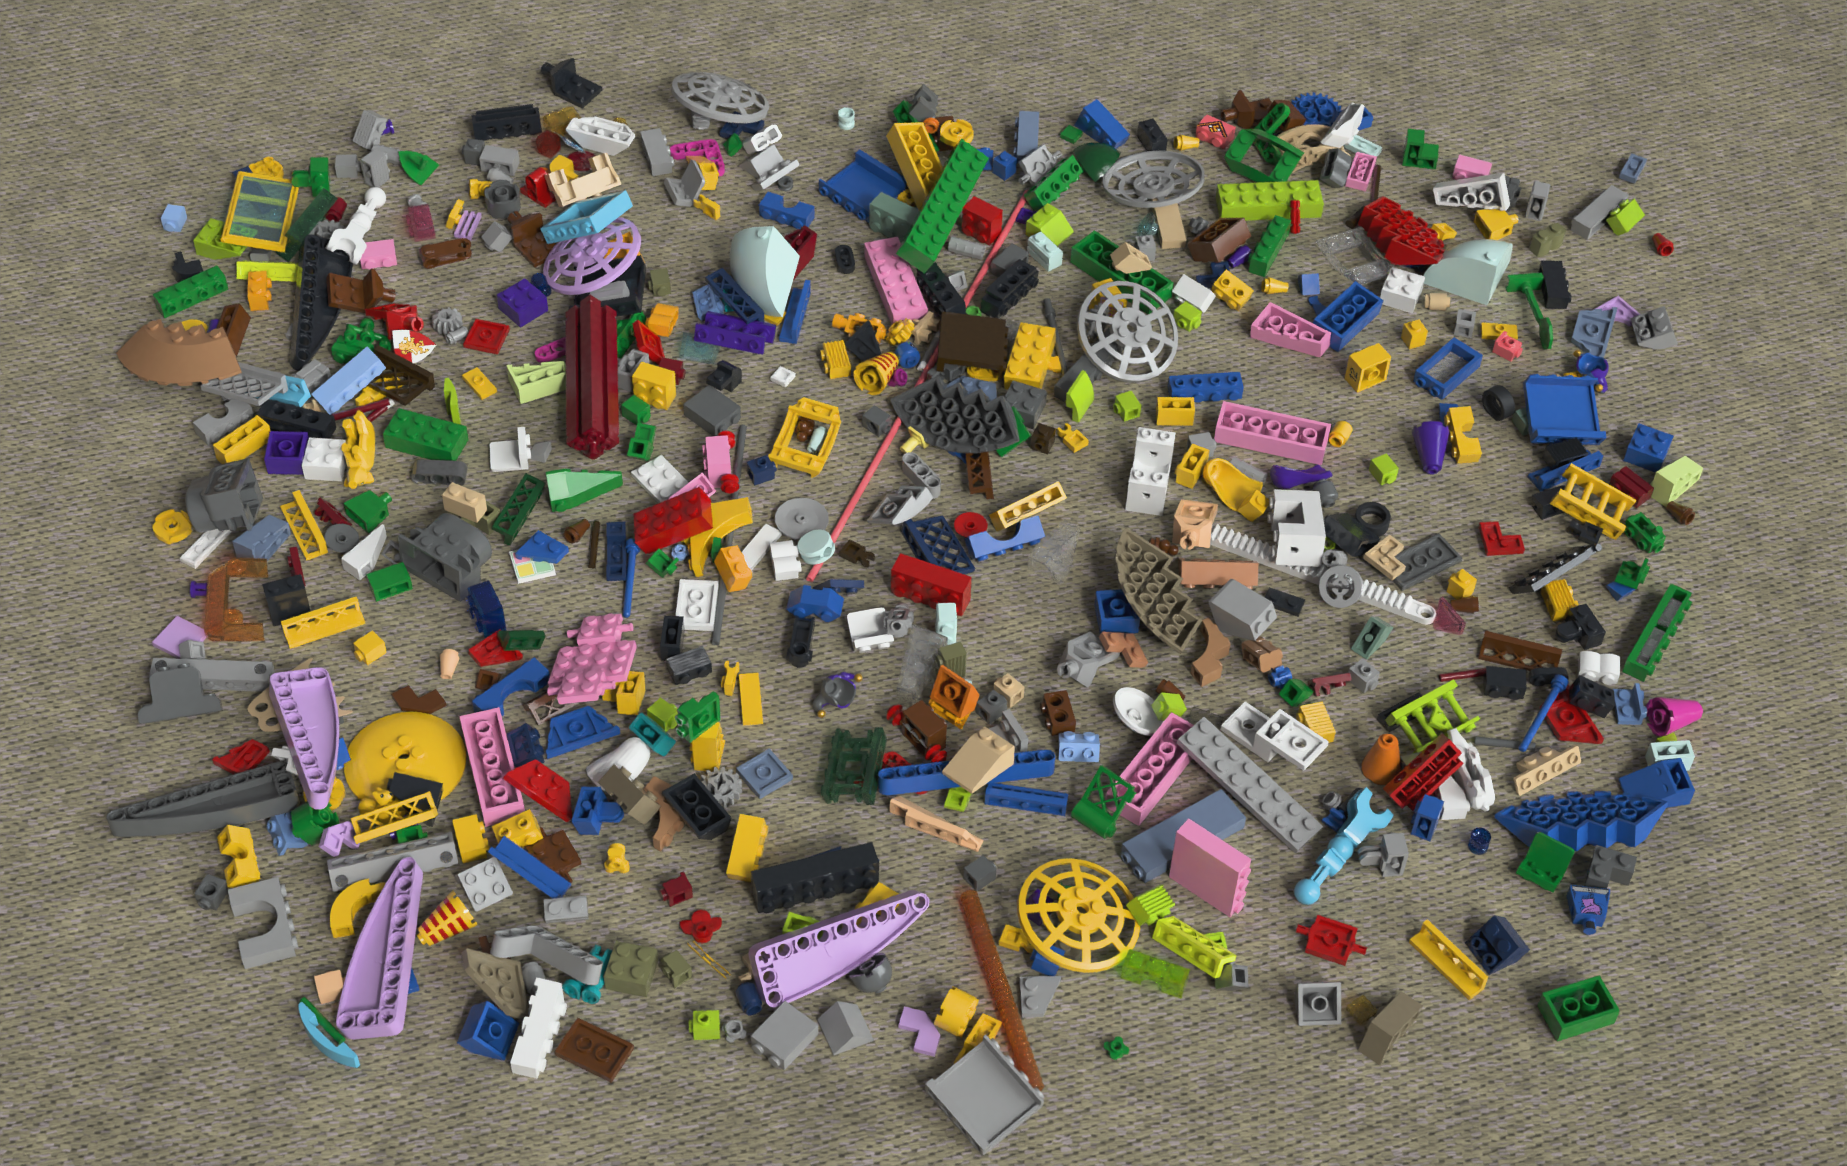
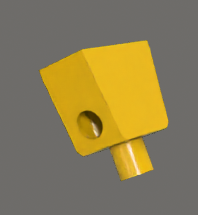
[1474,209,1518,240]

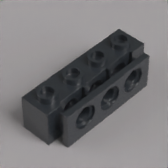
[471,104,542,141]
[980,259,1039,319]
[916,262,966,318]
[256,399,336,439]

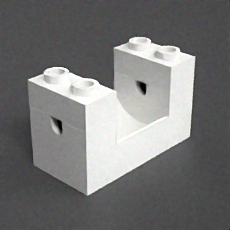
[1125,427,1176,516]
[1267,489,1326,567]

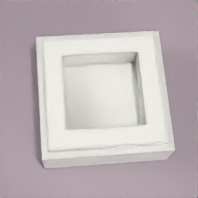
[770,366,795,387]

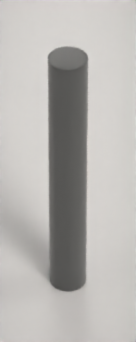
[1474,736,1536,751]

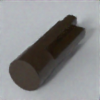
[1345,206,1365,229]

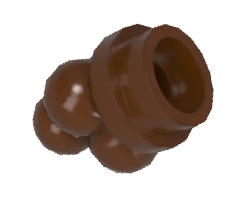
[795,416,815,442]
[1149,537,1179,556]

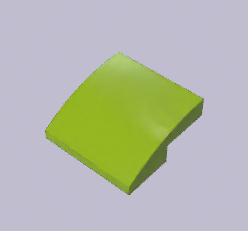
[1066,370,1094,423]
[444,378,461,425]

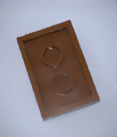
[555,1018,634,1083]

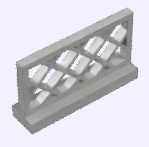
[201,362,288,406]

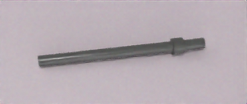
[1044,298,1068,377]

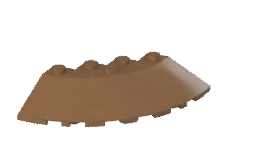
[116,319,242,386]

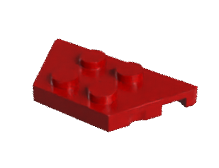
[1539,684,1604,744]
[502,759,572,822]

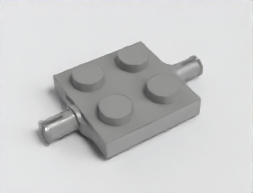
[1018,144,1062,186]

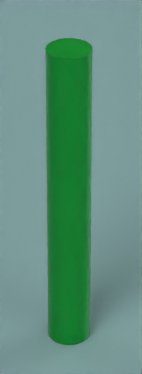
[299,997,346,1045]

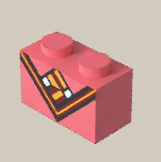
[1195,114,1236,149]

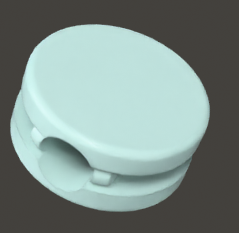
[797,529,835,565]

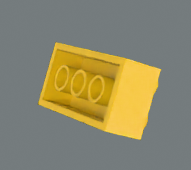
[1004,322,1056,390]

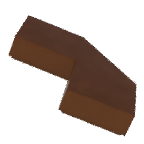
[391,685,446,714]

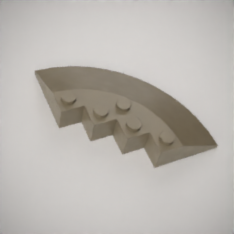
[1115,527,1202,654]

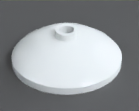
[1113,687,1164,736]

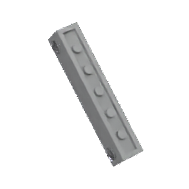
[149,657,275,692]
[327,832,458,892]

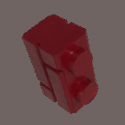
[1609,466,1654,508]

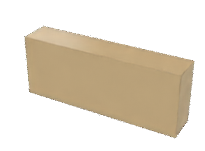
[1152,197,1186,249]

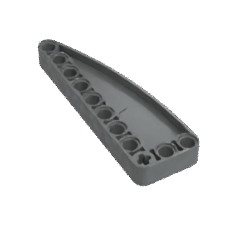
[106,761,300,837]

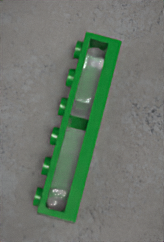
[1622,584,1692,682]

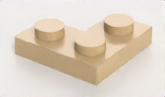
[1364,535,1406,580]

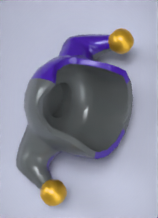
[812,672,863,718]

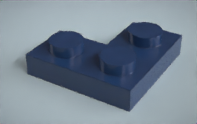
[720,111,765,139]
[1195,262,1230,290]

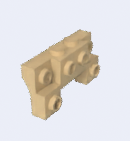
[544,153,621,207]

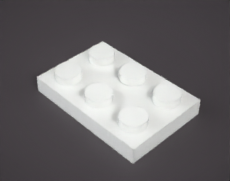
[631,455,689,503]
[676,579,719,631]

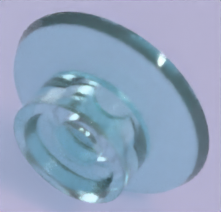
[1137,213,1158,236]

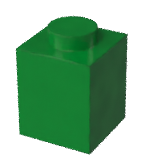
[621,395,651,426]

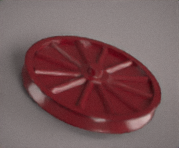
[567,151,596,171]

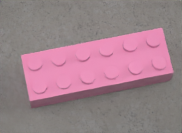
[864,237,928,325]
[1214,401,1331,465]
[459,708,525,827]
[1106,712,1194,826]

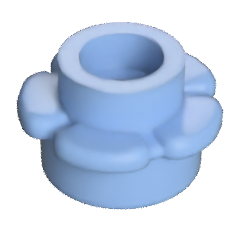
[671,544,689,561]

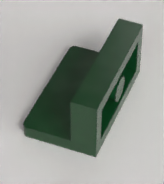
[497,630,546,651]

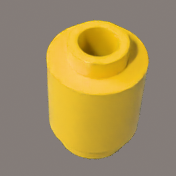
[1329,421,1353,447]

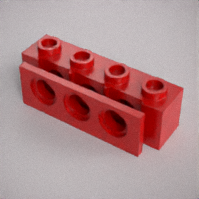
[1382,733,1464,811]

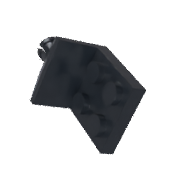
[541,58,603,109]

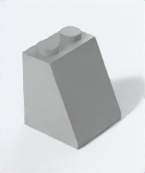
[1208,579,1277,641]

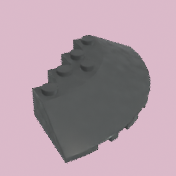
[890,376,1020,453]

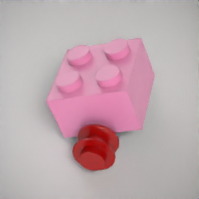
[702,430,739,494]

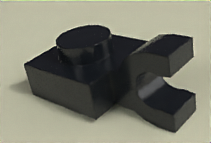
[1567,520,1603,545]

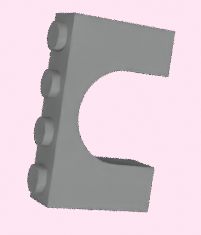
[228,877,299,969]

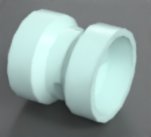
[838,108,855,130]

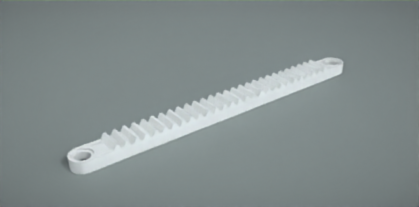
[1210,524,1436,625]

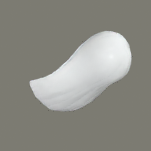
[586,737,650,791]

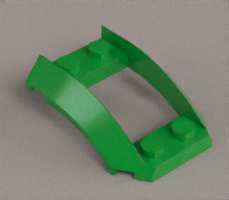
[1224,129,1305,183]

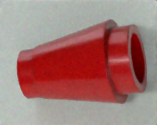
[1652,233,1674,256]

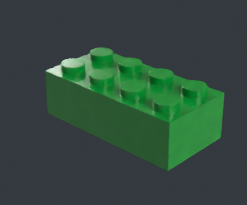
[383,408,468,461]

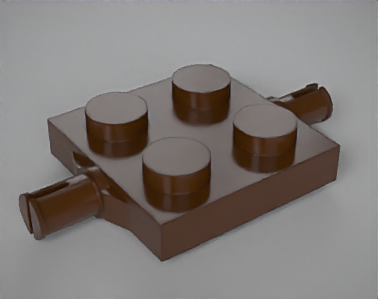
[526,827,582,883]

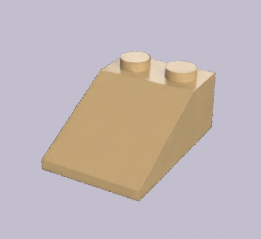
[942,727,1015,794]

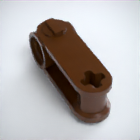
[419,238,472,269]

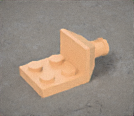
[1172,499,1218,550]

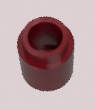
[325,197,347,222]

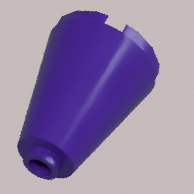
[1412,421,1449,475]

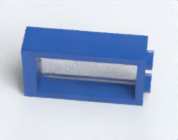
[1413,337,1483,400]

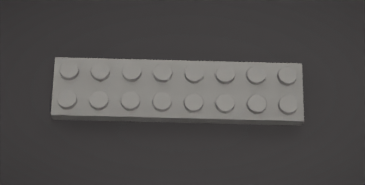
[1176,717,1323,853]

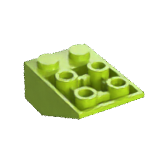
[193,218,257,260]

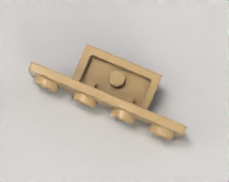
[1514,745,1581,796]

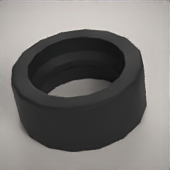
[1482,385,1515,421]
[1355,502,1391,537]

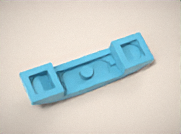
[298,1002,360,1068]

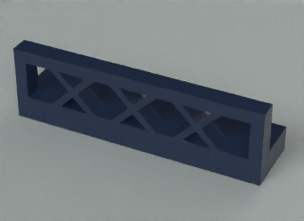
[705,268,764,324]

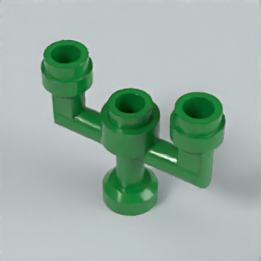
[344,318,391,351]

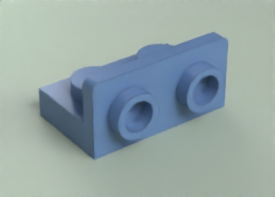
[692,284,725,321]
[1613,683,1647,725]

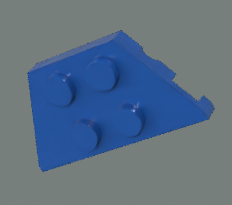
[546,706,621,759]

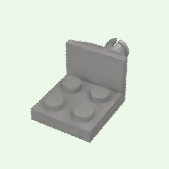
[1057,632,1120,687]

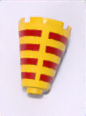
[853,352,899,395]
[416,890,478,946]

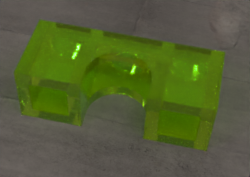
[1121,949,1190,999]

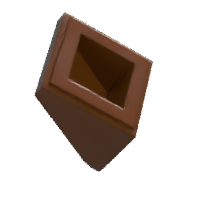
[475,669,502,691]

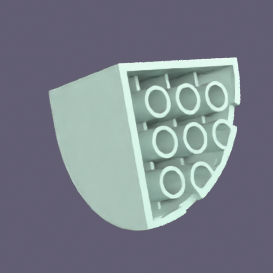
[730,226,800,317]
[1424,239,1512,305]

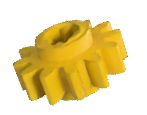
[885,318,915,346]

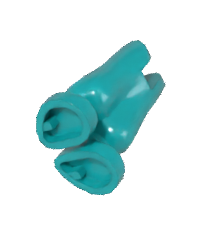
[562,944,613,1004]

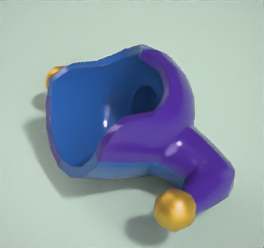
[1573,350,1609,393]

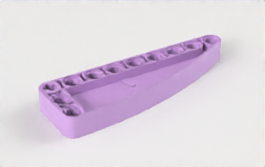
[269,668,339,809]
[336,857,423,1040]
[748,890,929,1007]

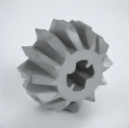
[691,101,710,130]
[432,307,463,335]

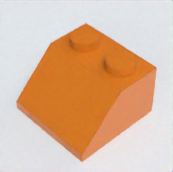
[930,665,979,718]

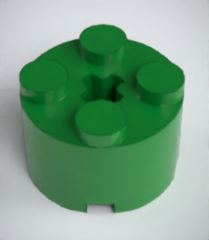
[291,801,339,845]

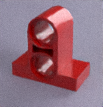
[520,167,556,208]

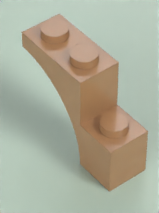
[1190,618,1230,687]
[644,776,685,852]

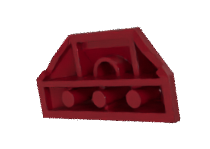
[784,225,817,281]

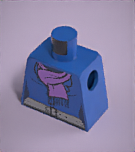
[1566,885,1610,935]

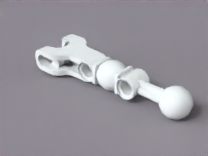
[326,187,386,265]

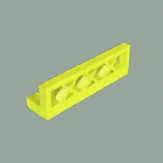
[237,260,298,282]
[1152,916,1237,978]

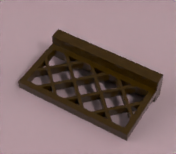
[367,345,435,406]

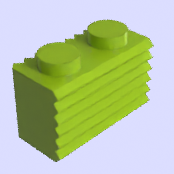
[1606,198,1645,236]
[1126,884,1175,926]

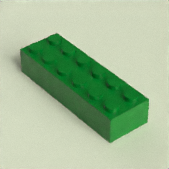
[1070,230,1174,315]

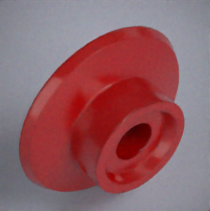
[954,512,988,538]

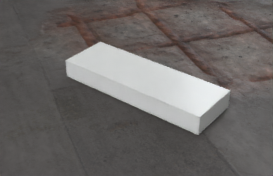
[742,524,782,571]
[180,529,232,569]

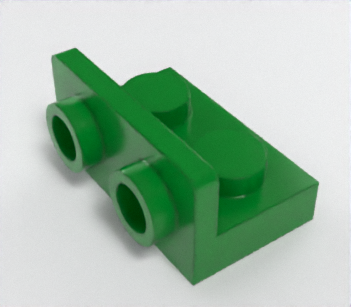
[1614,558,1650,590]

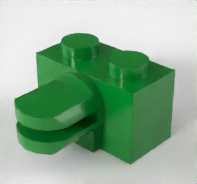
[291,157,330,197]

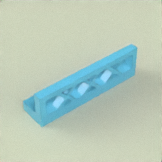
[244,376,311,407]

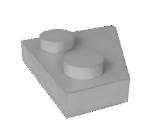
[1020,976,1061,1017]

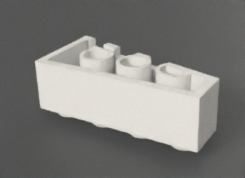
[1433,172,1510,211]
[510,978,567,1078]

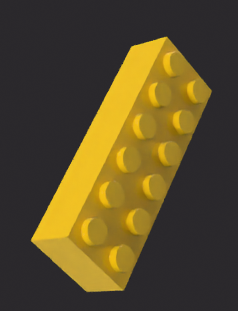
[886,122,942,210]

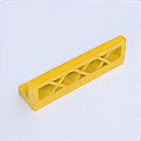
[280,490,328,561]
[281,597,365,649]
[351,791,438,844]
[1409,919,1488,1000]

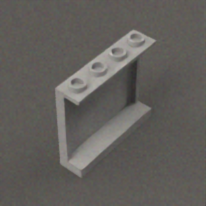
[925,1035,1044,1156]

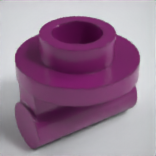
[888,368,908,387]

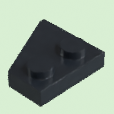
[845,320,882,362]

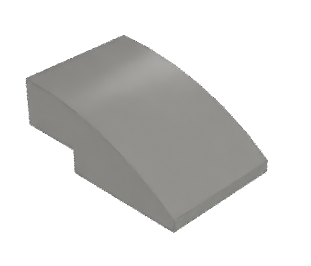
[867,486,934,525]

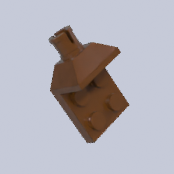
[1220,90,1273,129]
[508,211,558,268]
[327,268,396,314]

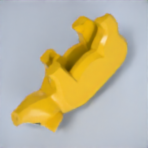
[341,410,375,489]

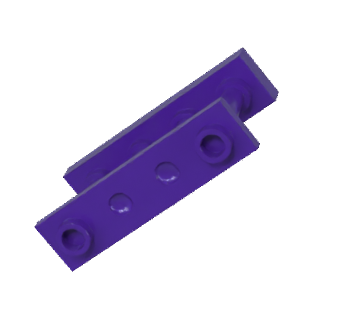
[694,311,776,355]

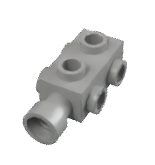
[884,603,914,637]

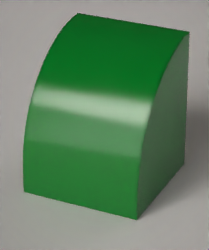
[1279,679,1314,707]

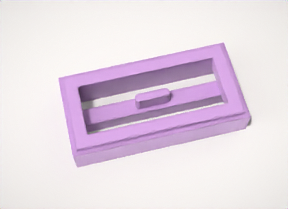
[454,210,482,240]

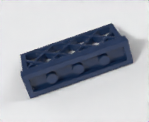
[901,515,975,574]

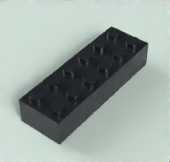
[751,842,879,914]

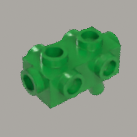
[1624,512,1666,554]

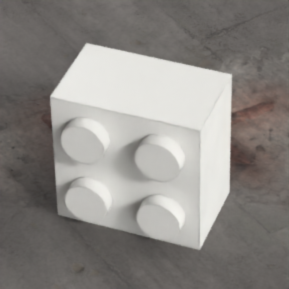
[1380,267,1425,313]
[302,438,346,481]

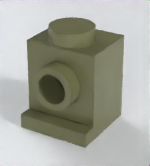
[661,950,692,988]

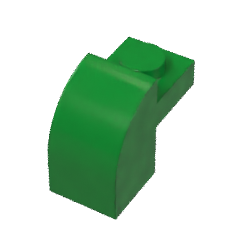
[627,423,657,461]

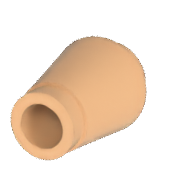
[440,649,460,679]

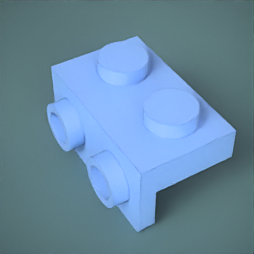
[1058,731,1100,762]

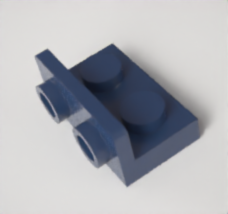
[506,723,545,768]

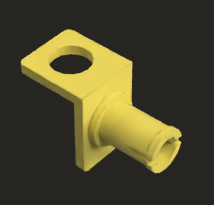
[899,426,930,454]

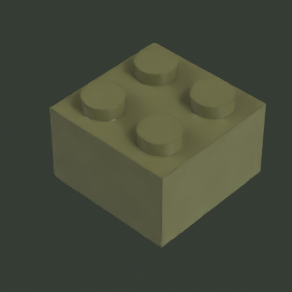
[604,941,658,997]

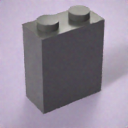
[683,385,741,436]

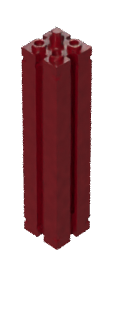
[565,295,619,460]

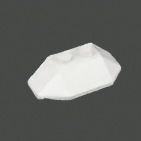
[1321,102,1364,148]
[566,117,635,156]

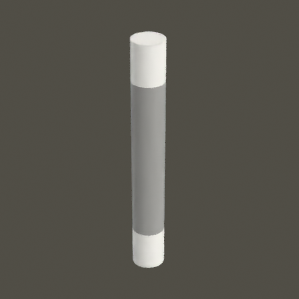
[917,331,940,372]

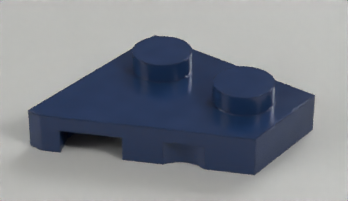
[813,579,864,595]

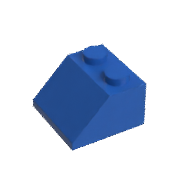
[457,1001,519,1061]

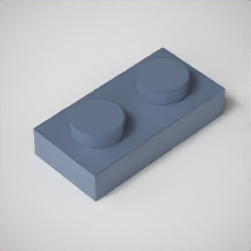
[1619,153,1647,184]

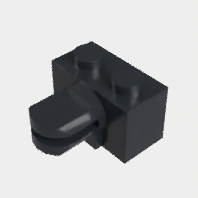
[1555,604,1606,650]

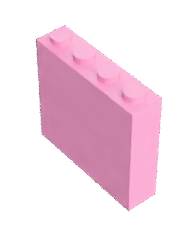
[1169,819,1251,917]

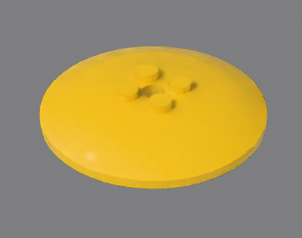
[344,712,466,812]

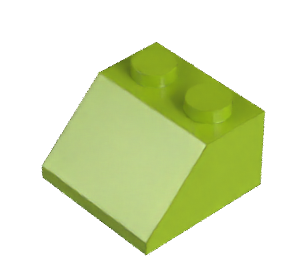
[1026,203,1074,246]

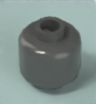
[1311,479,1338,508]

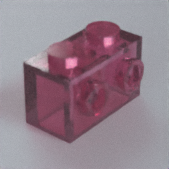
[406,204,436,242]

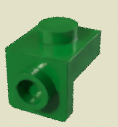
[645,549,679,578]

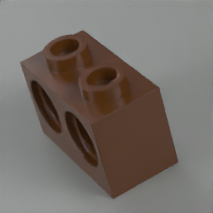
[1040,690,1076,736]

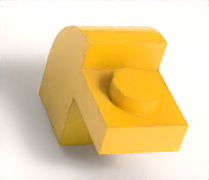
[550,155,578,181]

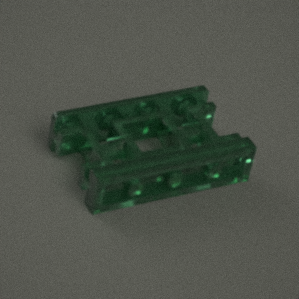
[821,727,887,805]

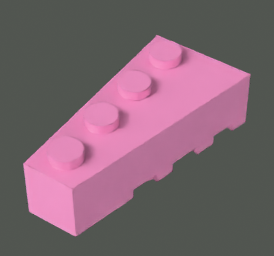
[1250,302,1331,357]

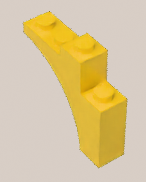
[681,497,753,577]

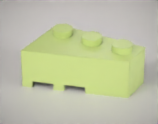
[506,361,566,404]
[1650,456,1703,507]

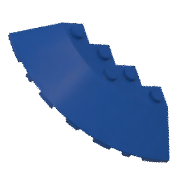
[1495,791,1668,852]

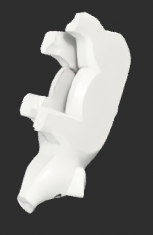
[1447,728,1495,811]

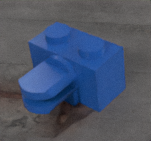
[572,787,624,835]

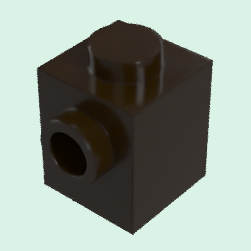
[1031,423,1056,455]

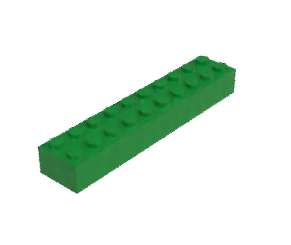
[896,139,989,274]

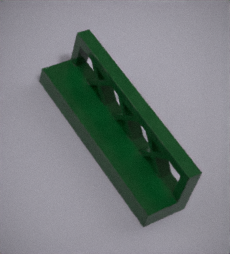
[492,473,546,546]

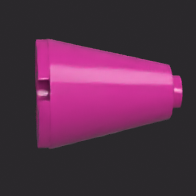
[1646,697,1703,736]

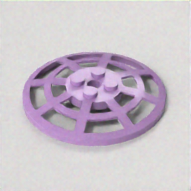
[543,217,641,295]

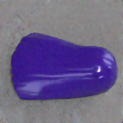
[1270,465,1333,489]

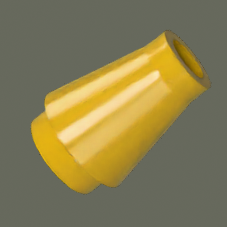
[1173,134,1199,151]
[1261,277,1288,294]

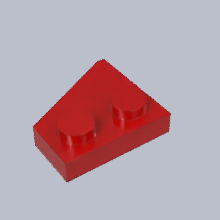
[468,630,523,667]
[212,739,270,775]

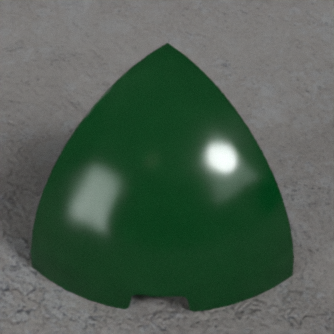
[1073,142,1120,182]

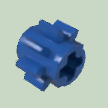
[1268,665,1292,690]

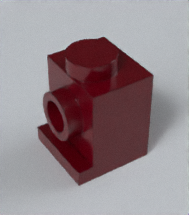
[659,871,693,907]

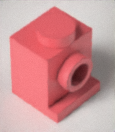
[1493,331,1523,362]

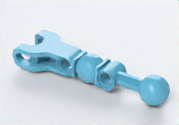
[1294,787,1394,905]

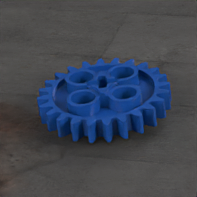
[1291,92,1342,127]

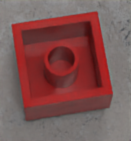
[961,196,1003,246]

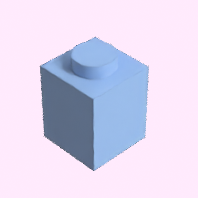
[161,204,187,232]

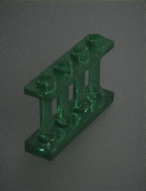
[275,188,338,262]

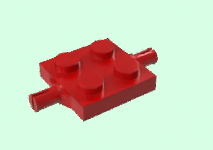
[1296,915,1367,966]

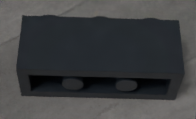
[1538,260,1571,309]

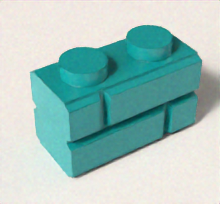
[629,712,676,756]

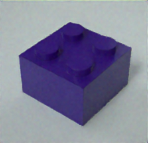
[497,278,548,328]
[264,431,309,475]

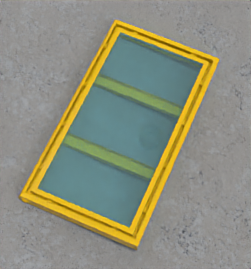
[221,171,300,252]

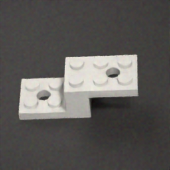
[1220,702,1329,771]

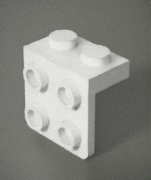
[490,427,531,472]
[847,607,894,653]

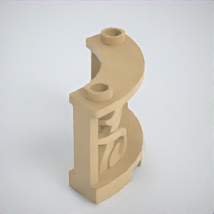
[1277,124,1352,173]

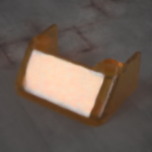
[204,558,268,642]

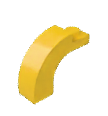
[330,879,386,938]

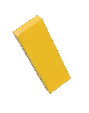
[739,673,763,725]

